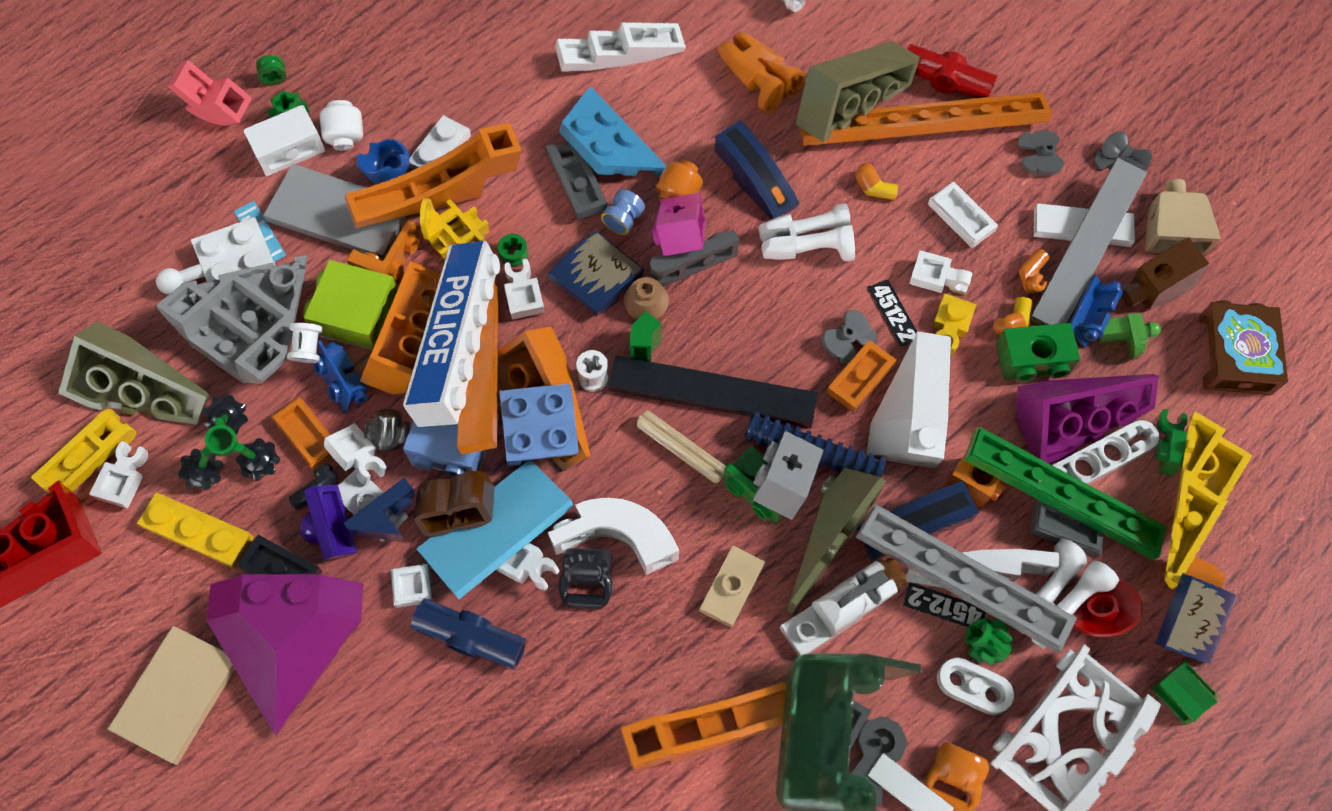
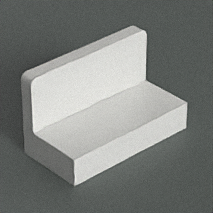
[244,105,325,177]

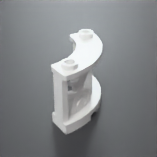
[991,644,1161,811]

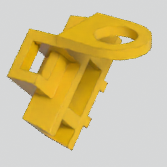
[420,198,489,260]

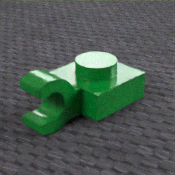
[1155,409,1188,476]

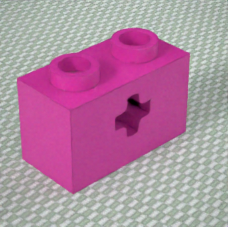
[652,192,706,256]

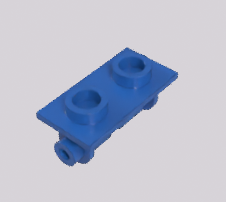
[1070,275,1123,348]
[312,340,368,414]

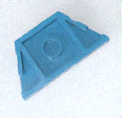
[559,87,666,177]

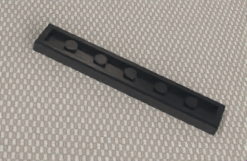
[608,355,818,428]

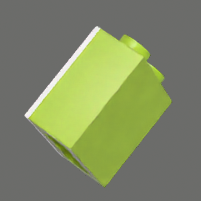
[303,260,398,350]

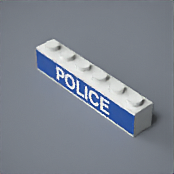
[403,241,500,427]

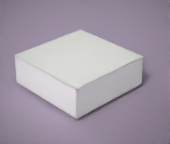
[391,564,433,608]

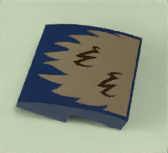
[548,231,645,317]
[1155,573,1238,664]

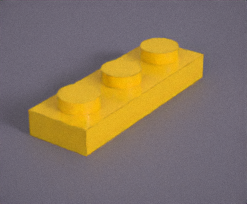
[137,492,254,569]

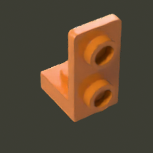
[347,220,420,281]

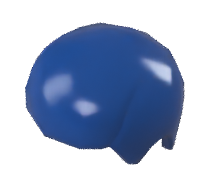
[357,139,410,184]

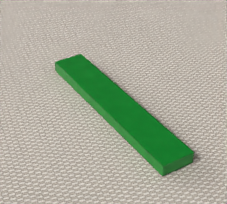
[964,427,1167,560]

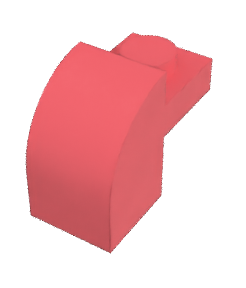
[167,60,252,126]

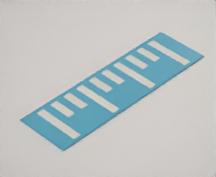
[234,201,287,262]

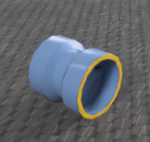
[601,189,645,235]

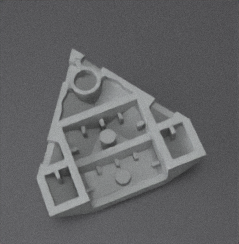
[156,255,308,384]

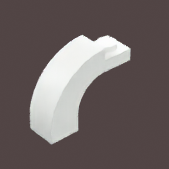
[548,498,679,575]

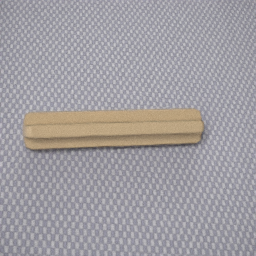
[637,410,726,483]

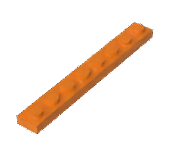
[798,92,1053,146]

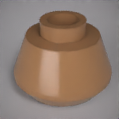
[624,277,669,319]

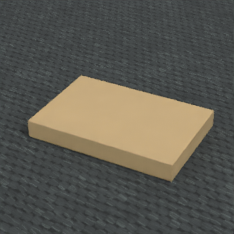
[108,626,235,765]

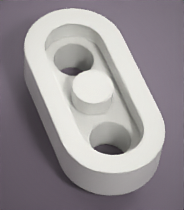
[937,658,1014,715]

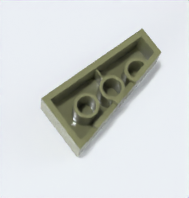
[795,41,920,142]

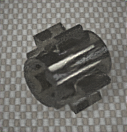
[364,409,410,451]

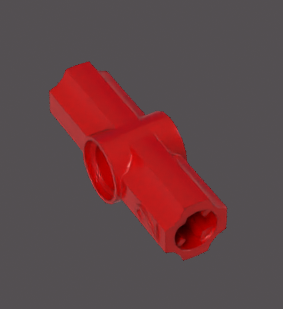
[907,44,998,98]

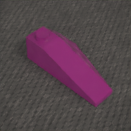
[1016,374,1159,463]

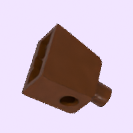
[1122,237,1209,310]

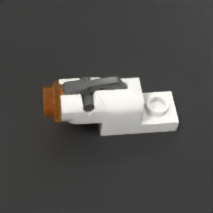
[780,558,906,660]

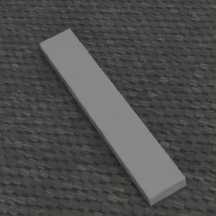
[1030,158,1147,325]
[856,504,1077,653]

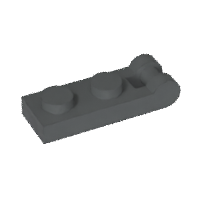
[545,140,608,220]
[650,229,740,287]

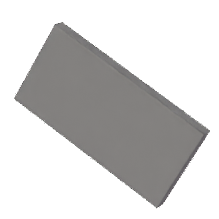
[263,164,407,260]

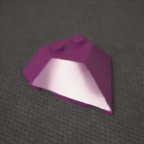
[207,574,363,736]

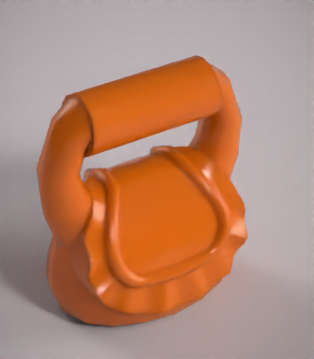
[924,742,989,811]

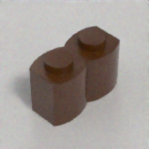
[413,471,495,536]

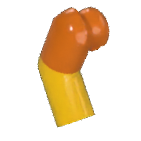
[856,163,898,200]
[994,297,1032,336]

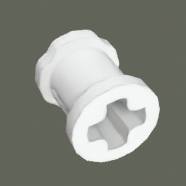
[286,323,322,363]
[576,350,609,392]

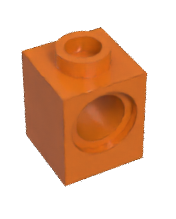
[945,452,1007,508]

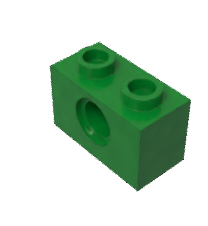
[995,323,1081,382]

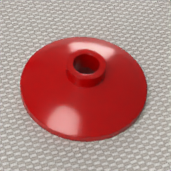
[1067,579,1143,637]

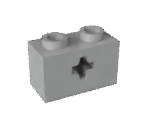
[753,431,823,520]

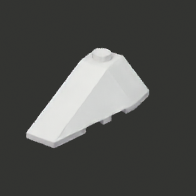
[866,331,951,469]

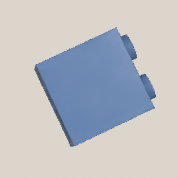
[403,413,499,478]

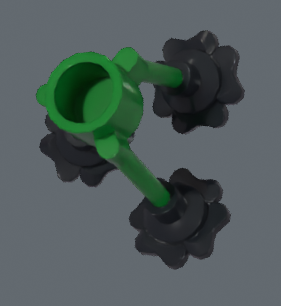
[178,394,280,491]

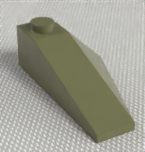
[58,321,209,425]
[787,468,887,614]

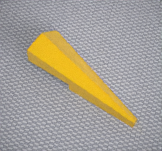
[1164,411,1253,589]

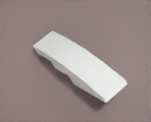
[555,23,686,72]
[902,549,1059,588]

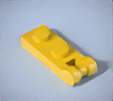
[31,409,137,493]

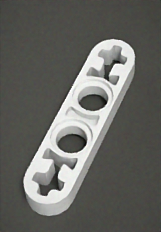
[1053,420,1159,485]

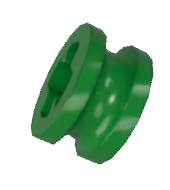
[256,55,287,86]
[498,234,528,267]

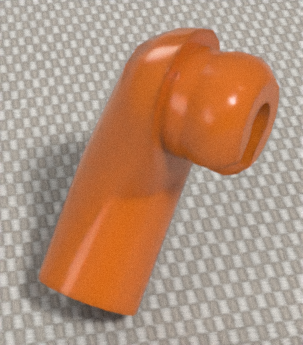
[1019,249,1049,294]

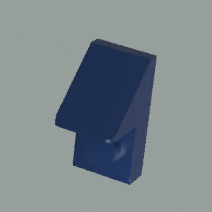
[344,478,416,541]

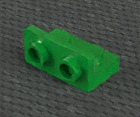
[722,446,783,525]

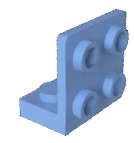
[500,384,579,467]

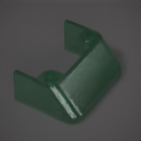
[776,653,921,811]

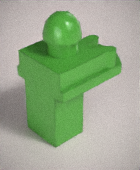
[1098,313,1161,360]

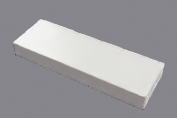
[1034,203,1135,247]

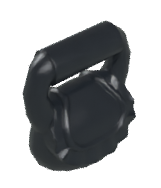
[558,548,613,610]

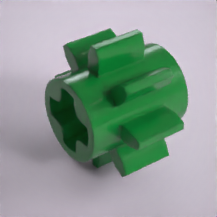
[267,91,310,118]
[965,617,1013,665]

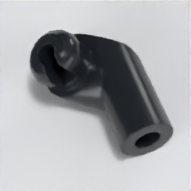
[289,464,338,510]

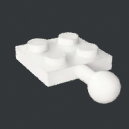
[156,217,275,295]

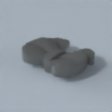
[1017,130,1064,176]
[1095,131,1152,171]
[820,310,877,366]

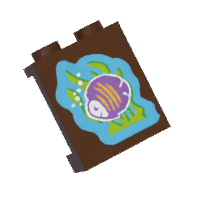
[1199,300,1288,395]

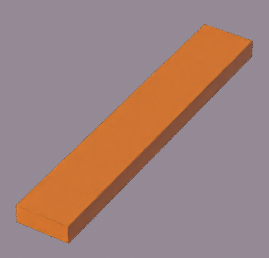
[457,282,498,455]

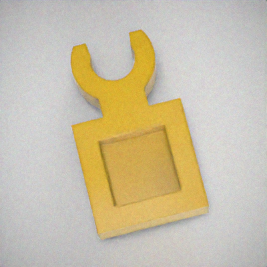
[932,293,976,356]

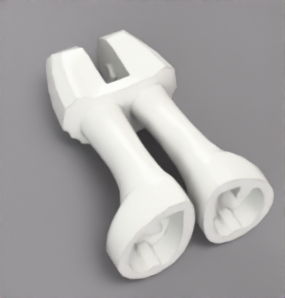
[758,203,855,262]
[1017,539,1119,649]

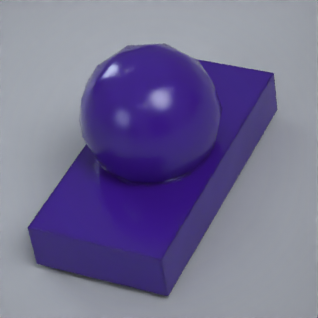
[300,484,357,560]

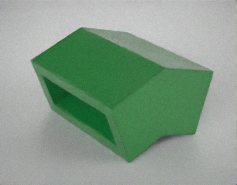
[630,311,662,362]
[1151,660,1219,725]

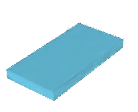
[417,460,574,599]

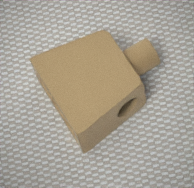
[1145,179,1221,255]

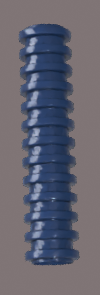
[745,412,886,477]

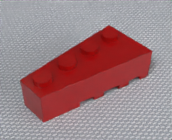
[0,480,102,608]

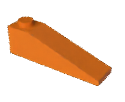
[360,261,441,395]
[497,326,591,471]

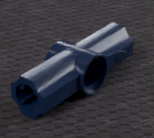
[410,598,527,671]

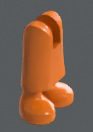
[717,31,806,114]

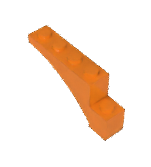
[345,122,522,229]
[621,675,816,773]

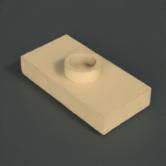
[699,546,765,628]

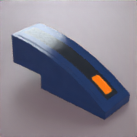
[714,120,799,220]
[857,481,979,562]

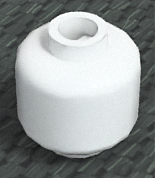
[320,100,363,151]

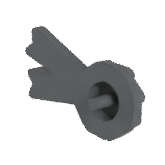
[835,717,907,807]

